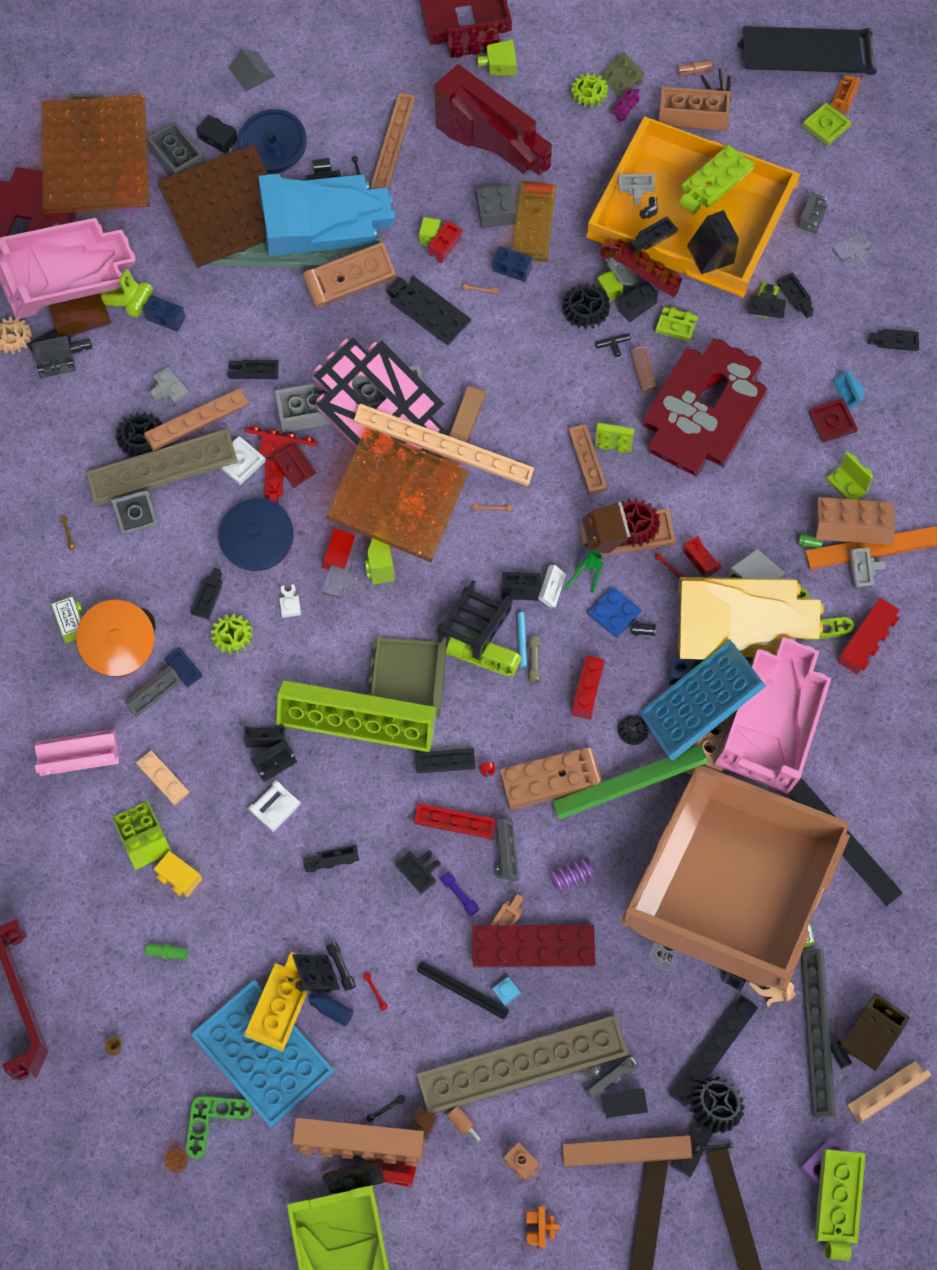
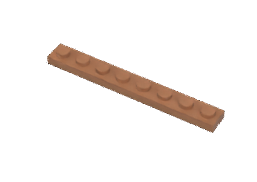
[370,93,415,191]

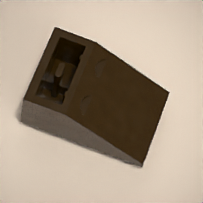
[840,993,910,1071]

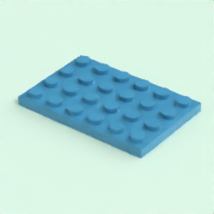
[639,639,766,761]
[191,980,335,1129]

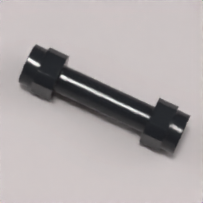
[326,942,356,991]

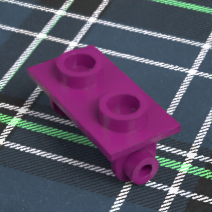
[610,88,641,122]

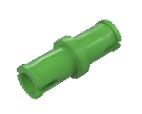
[145,943,188,961]

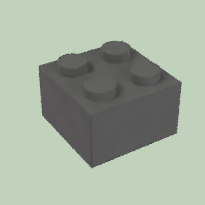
[476,184,517,229]

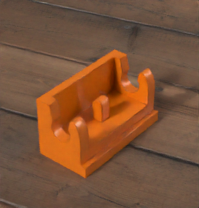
[830,75,861,114]

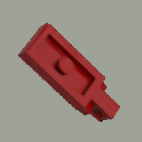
[264,458,284,504]

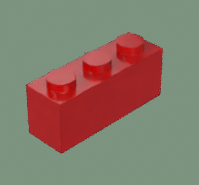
[572,655,605,720]

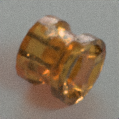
[165,1149,188,1173]

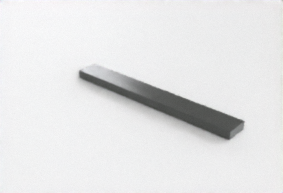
[802,949,836,1118]

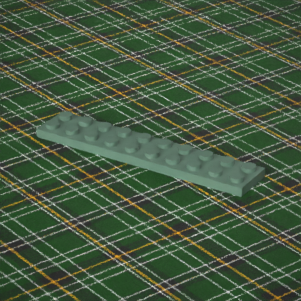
[207,237,383,269]

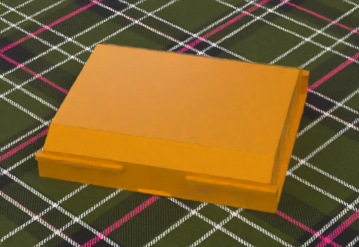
[586,116,800,298]

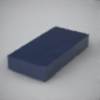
[164,647,203,688]

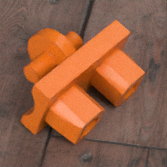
[526,1206,561,1249]

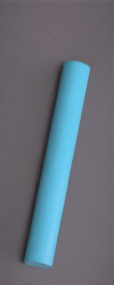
[517,612,527,667]

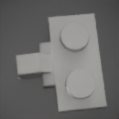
[618,174,655,205]
[150,367,189,404]
[849,548,886,588]

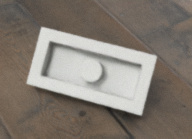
[538,565,566,607]

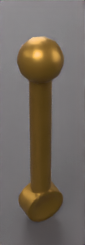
[60,516,75,550]

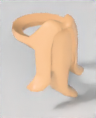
[749,982,796,1008]

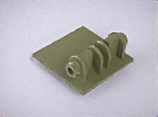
[599,51,645,98]

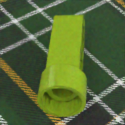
[446,629,521,677]

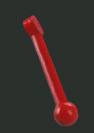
[655,553,685,578]
[363,973,388,1011]

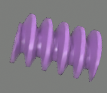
[549,857,594,893]

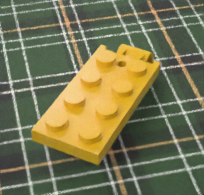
[244,952,308,1052]

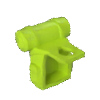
[101,269,153,318]

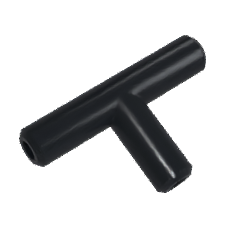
[595,333,631,357]

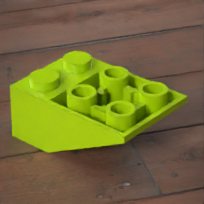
[112,801,172,870]

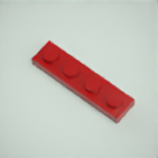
[414,803,496,840]

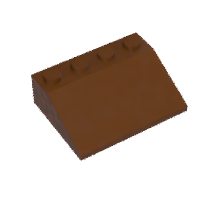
[48,293,111,337]

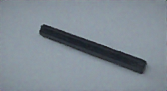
[417,961,509,1019]

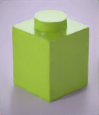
[419,217,441,247]
[597,271,623,301]

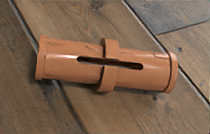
[677,60,713,76]

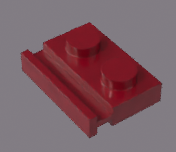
[273,442,316,488]

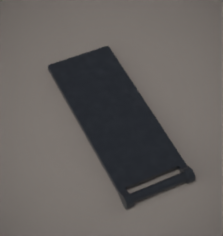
[742,26,877,75]

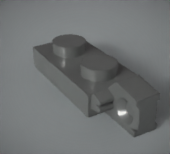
[584,1056,638,1098]

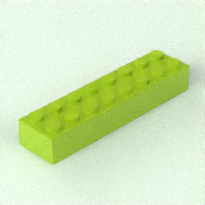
[276,680,437,752]

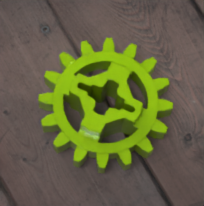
[571,73,608,108]
[211,614,253,655]

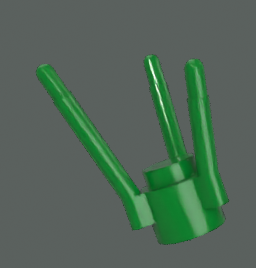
[564,550,604,593]

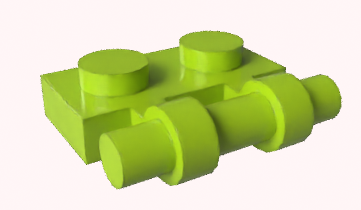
[655,306,699,342]

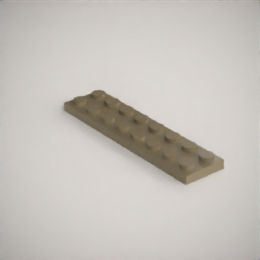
[86,429,238,506]

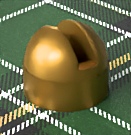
[105,1037,122,1056]

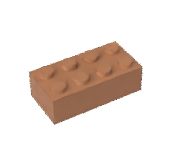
[815,497,895,545]

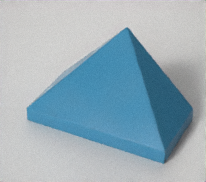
[833,371,865,410]

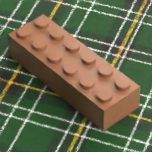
[293,1118,425,1167]

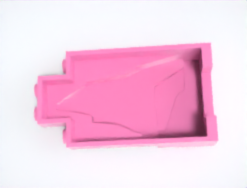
[0,218,136,319]
[714,637,831,794]

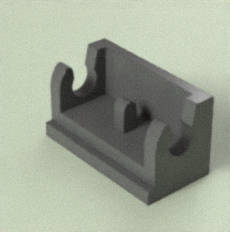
[798,191,828,234]

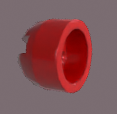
[479,762,495,777]

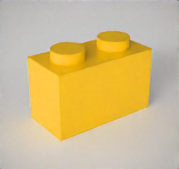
[154,851,202,898]

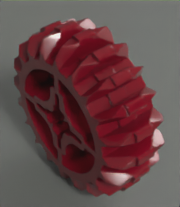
[620,497,661,548]

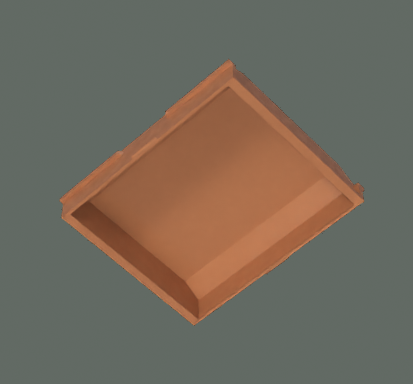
[620,765,850,992]

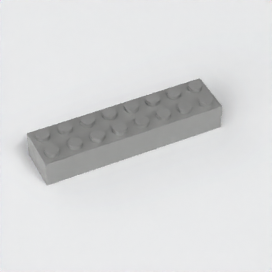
[275,365,423,433]

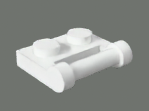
[248,780,301,832]

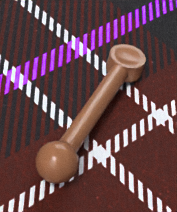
[462,283,499,295]
[473,503,512,512]

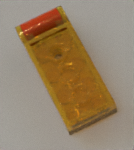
[513,181,557,262]

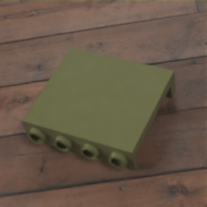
[368,633,447,716]

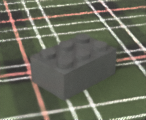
[146,121,205,176]

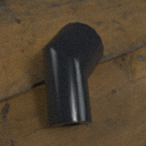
[639,197,658,219]

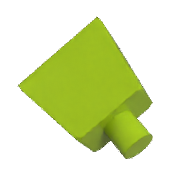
[477,40,517,76]

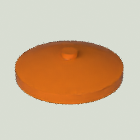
[76,600,154,677]

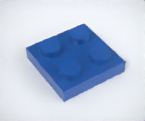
[588,587,642,638]

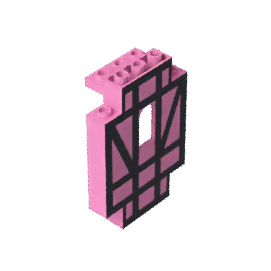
[312,337,448,473]

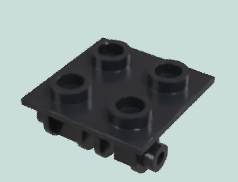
[31,335,76,379]
[292,954,340,993]

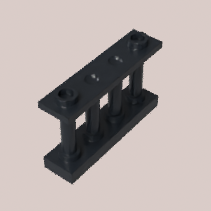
[437,580,514,660]

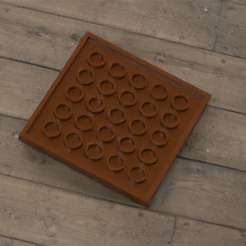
[157,145,269,268]

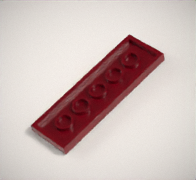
[472,925,596,968]

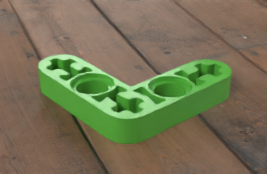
[186,1096,253,1160]

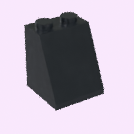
[687,210,739,275]

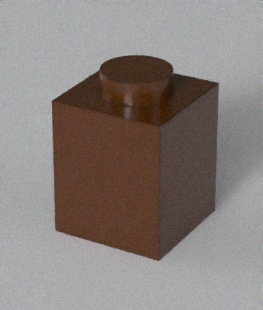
[409,1107,438,1140]

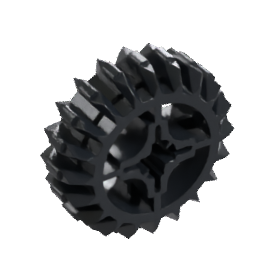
[562,283,610,330]
[116,411,163,457]
[688,1076,745,1134]

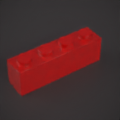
[838,598,900,675]

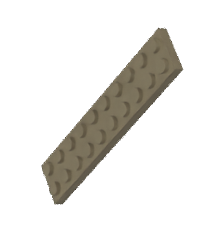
[417,1015,629,1114]

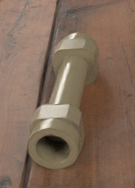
[529,636,540,683]

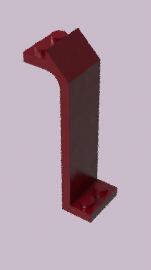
[0,919,49,1081]

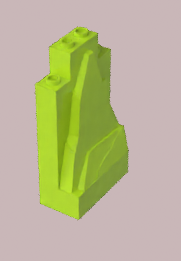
[287,1185,390,1270]

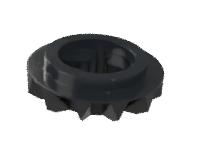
[618,715,649,745]

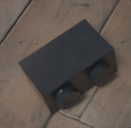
[196,115,238,154]
[618,280,658,322]

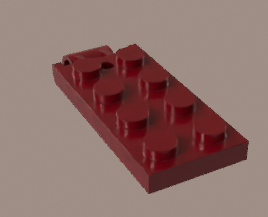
[600,238,682,298]

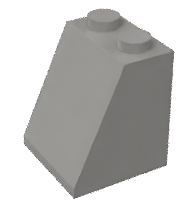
[726,549,786,578]

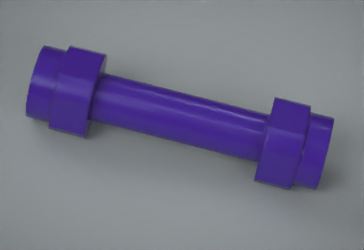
[440,872,480,916]

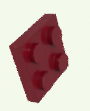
[808,398,858,443]

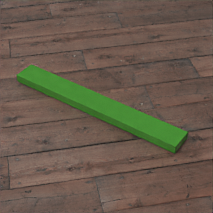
[553,744,708,820]

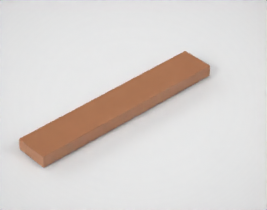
[563,1136,692,1167]

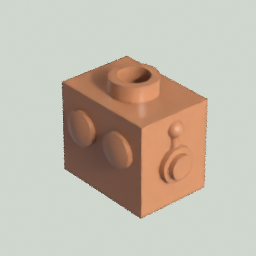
[503,1142,540,1183]

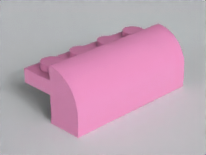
[35,729,119,776]

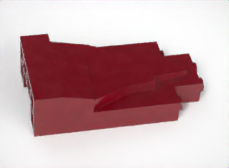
[434,64,552,176]

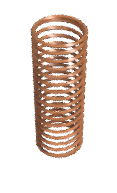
[631,346,658,395]

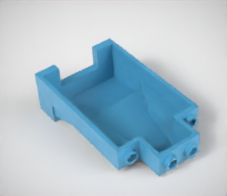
[259,174,396,256]

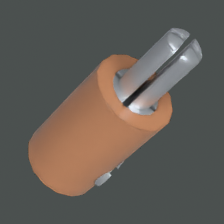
[447,1106,481,1144]

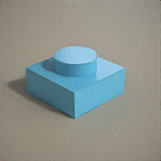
[492,977,521,1006]

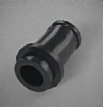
[631,621,656,636]
[831,1041,853,1069]

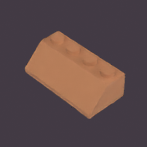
[659,86,730,131]

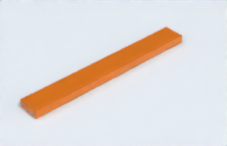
[805,526,937,570]

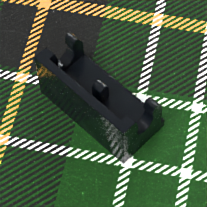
[502,572,540,601]
[244,725,285,748]
[251,739,297,782]
[601,1088,648,1118]

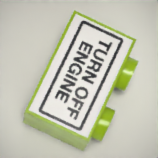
[51,596,83,643]

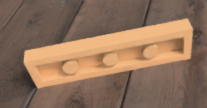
[847,1061,931,1124]

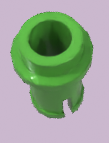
[798,532,823,548]

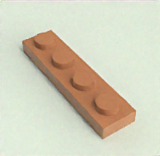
[568,424,607,495]

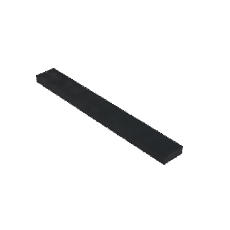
[788,777,903,906]

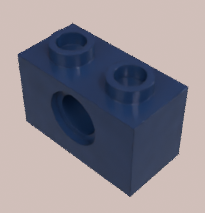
[143,295,186,332]

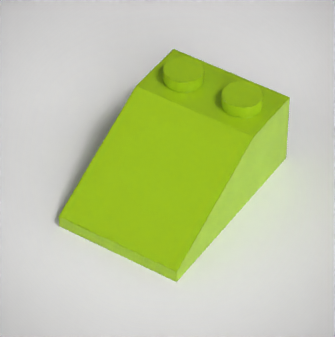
[365,515,395,585]

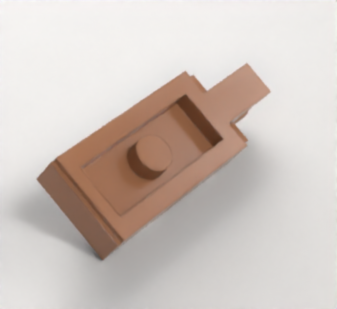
[491,894,524,925]

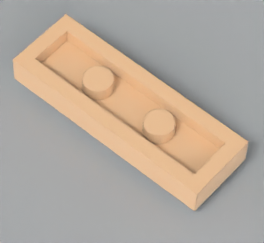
[136,751,189,805]

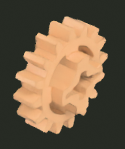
[0,317,32,354]

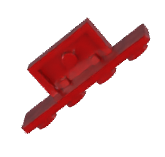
[245,425,319,457]

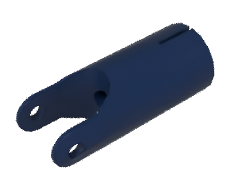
[308,992,354,1027]

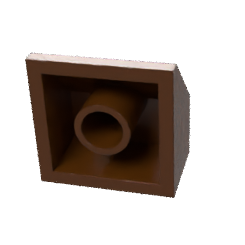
[582,502,630,553]

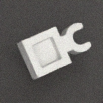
[280,584,301,618]

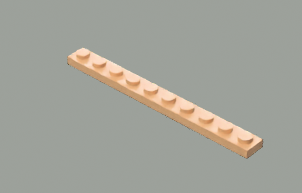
[353,404,534,486]

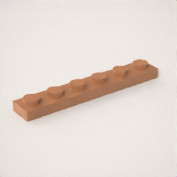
[144,388,249,451]

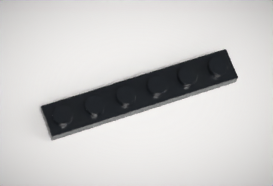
[669,995,758,1107]

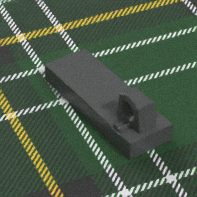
[124,666,182,718]
[495,818,519,882]

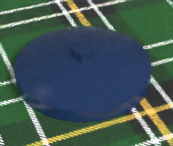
[238,109,307,174]
[218,498,294,571]

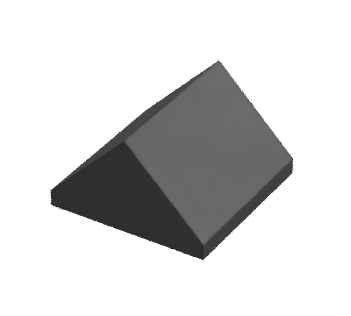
[229,49,275,91]
[111,489,158,535]

